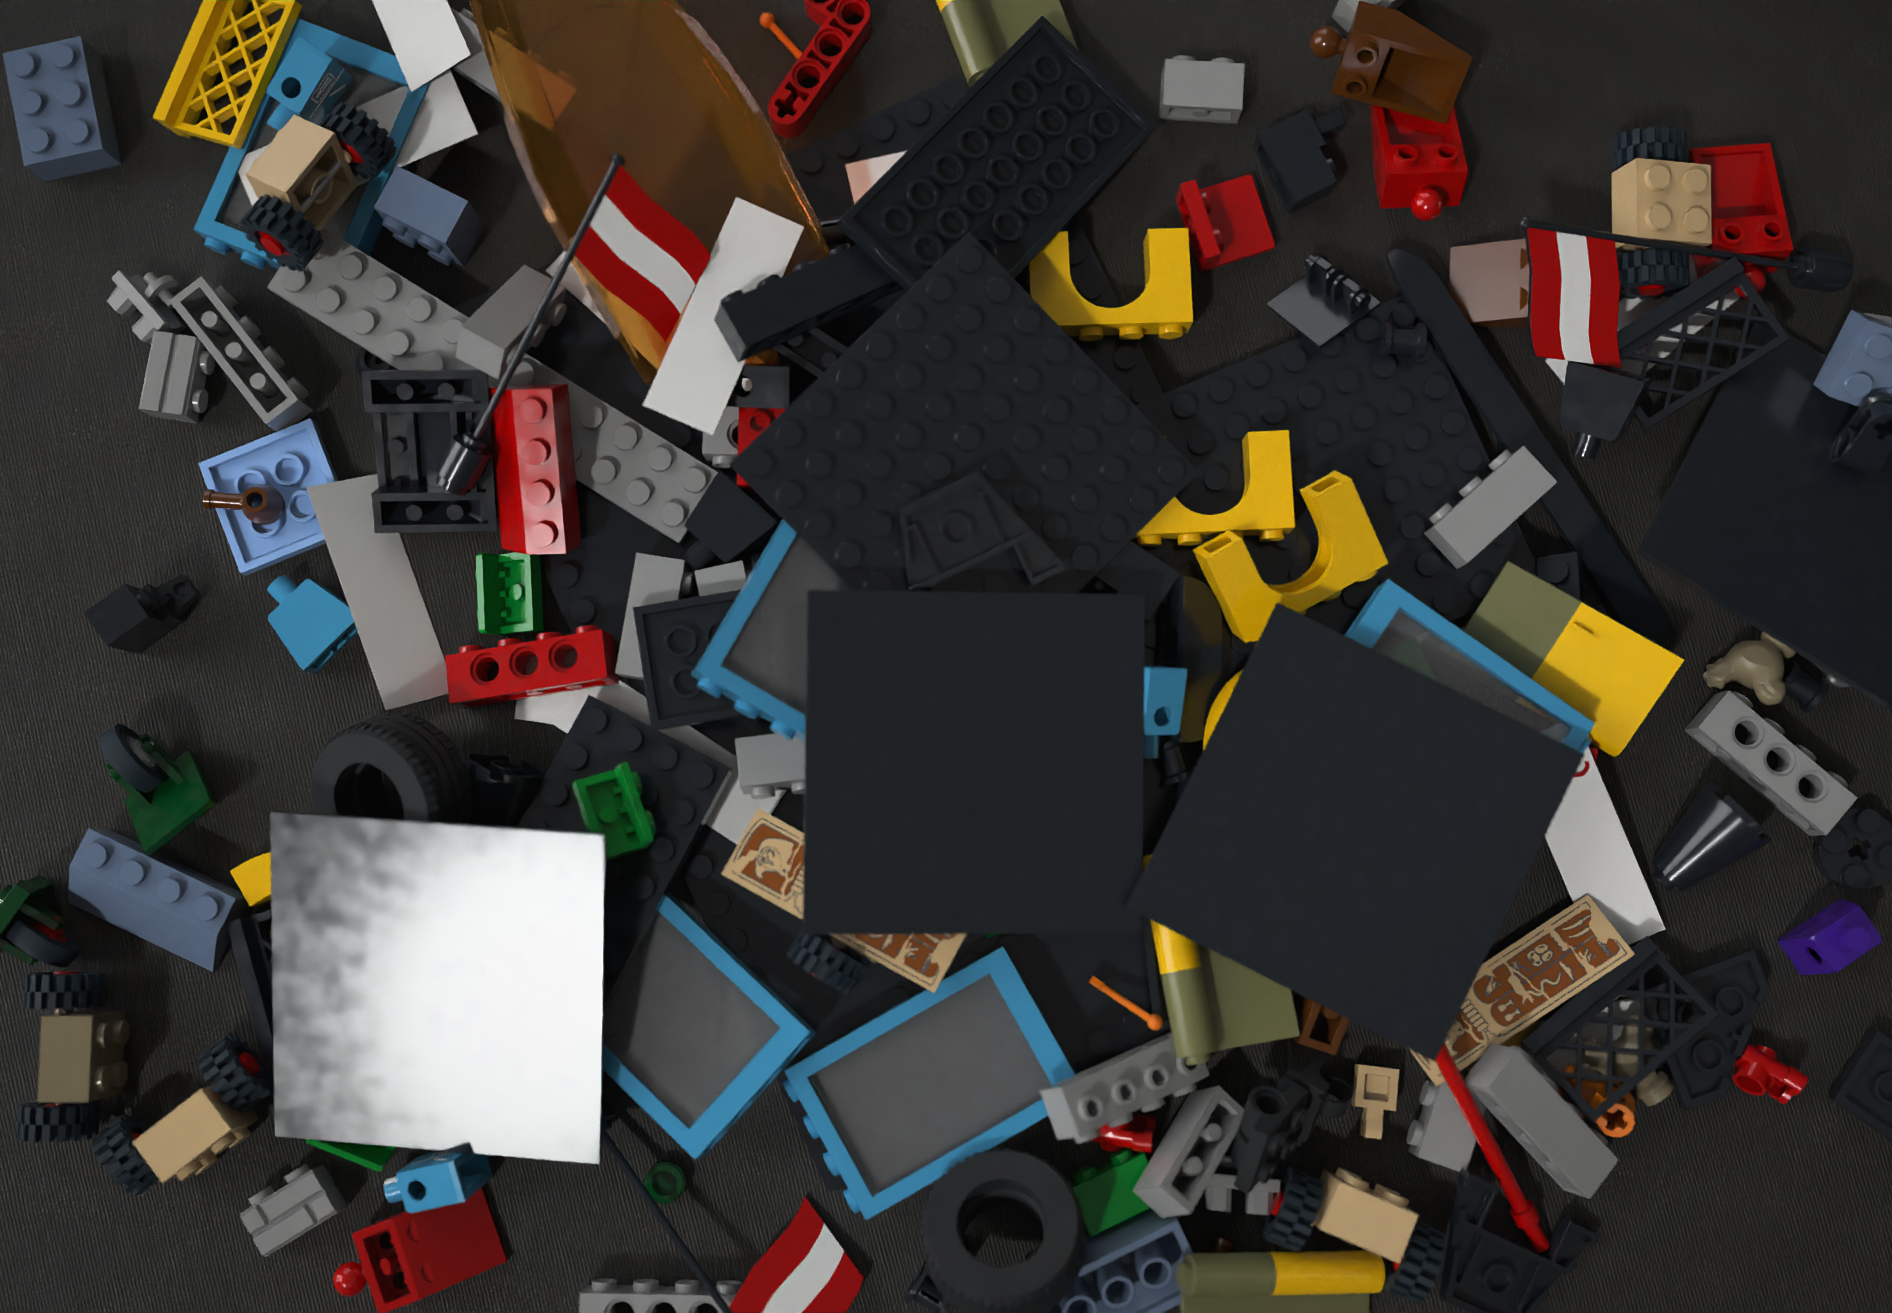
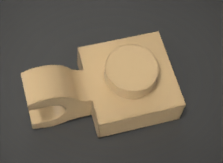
[1351,1064,1399,1139]

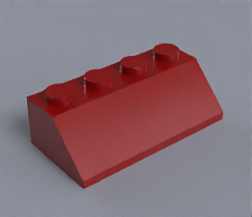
[489,384,581,555]

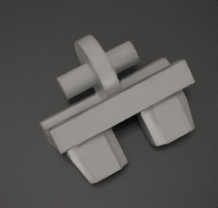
[107,270,186,343]
[1205,1155,1280,1215]

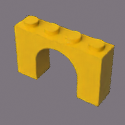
[1026,228,1193,341]
[1131,430,1295,547]
[1193,471,1388,643]

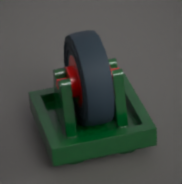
[0,875,81,968]

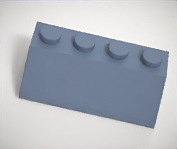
[68,828,249,972]
[1045,1208,1193,1313]

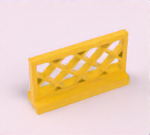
[152,0,302,150]

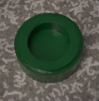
[644,1160,687,1204]

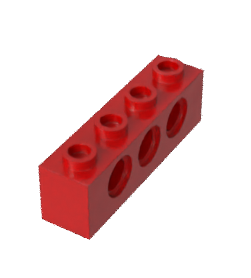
[445,625,619,709]

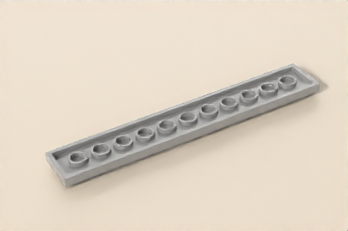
[267,228,718,545]

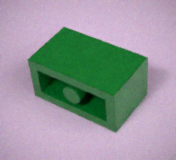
[1070,1147,1150,1236]

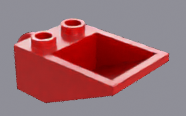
[1370,104,1468,221]
[1689,143,1794,298]
[333,1186,508,1313]

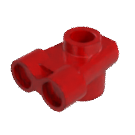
[1733,1044,1809,1105]
[1090,1115,1157,1153]

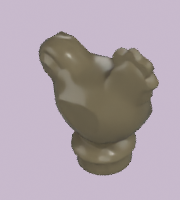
[1703,632,1796,706]
[1582,1015,1674,1107]

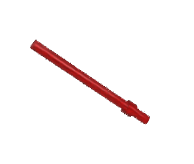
[1435,1042,1550,1253]

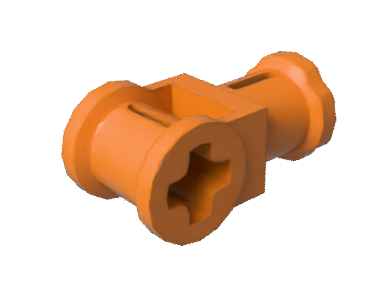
[1557,1062,1636,1137]

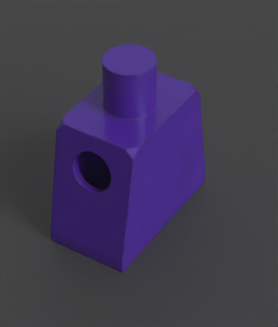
[1777,898,1882,975]

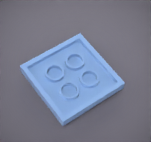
[198,418,338,576]

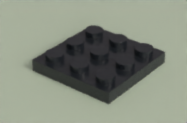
[633,590,774,731]

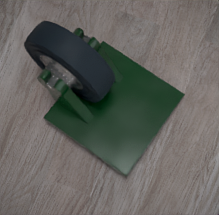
[99,724,215,856]

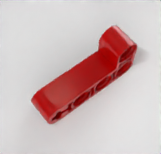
[768,0,872,138]

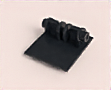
[1266,254,1381,349]

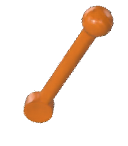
[760,12,802,59]
[1089,976,1163,1030]

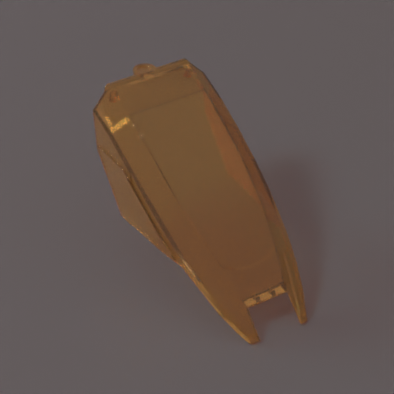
[469,0,830,385]

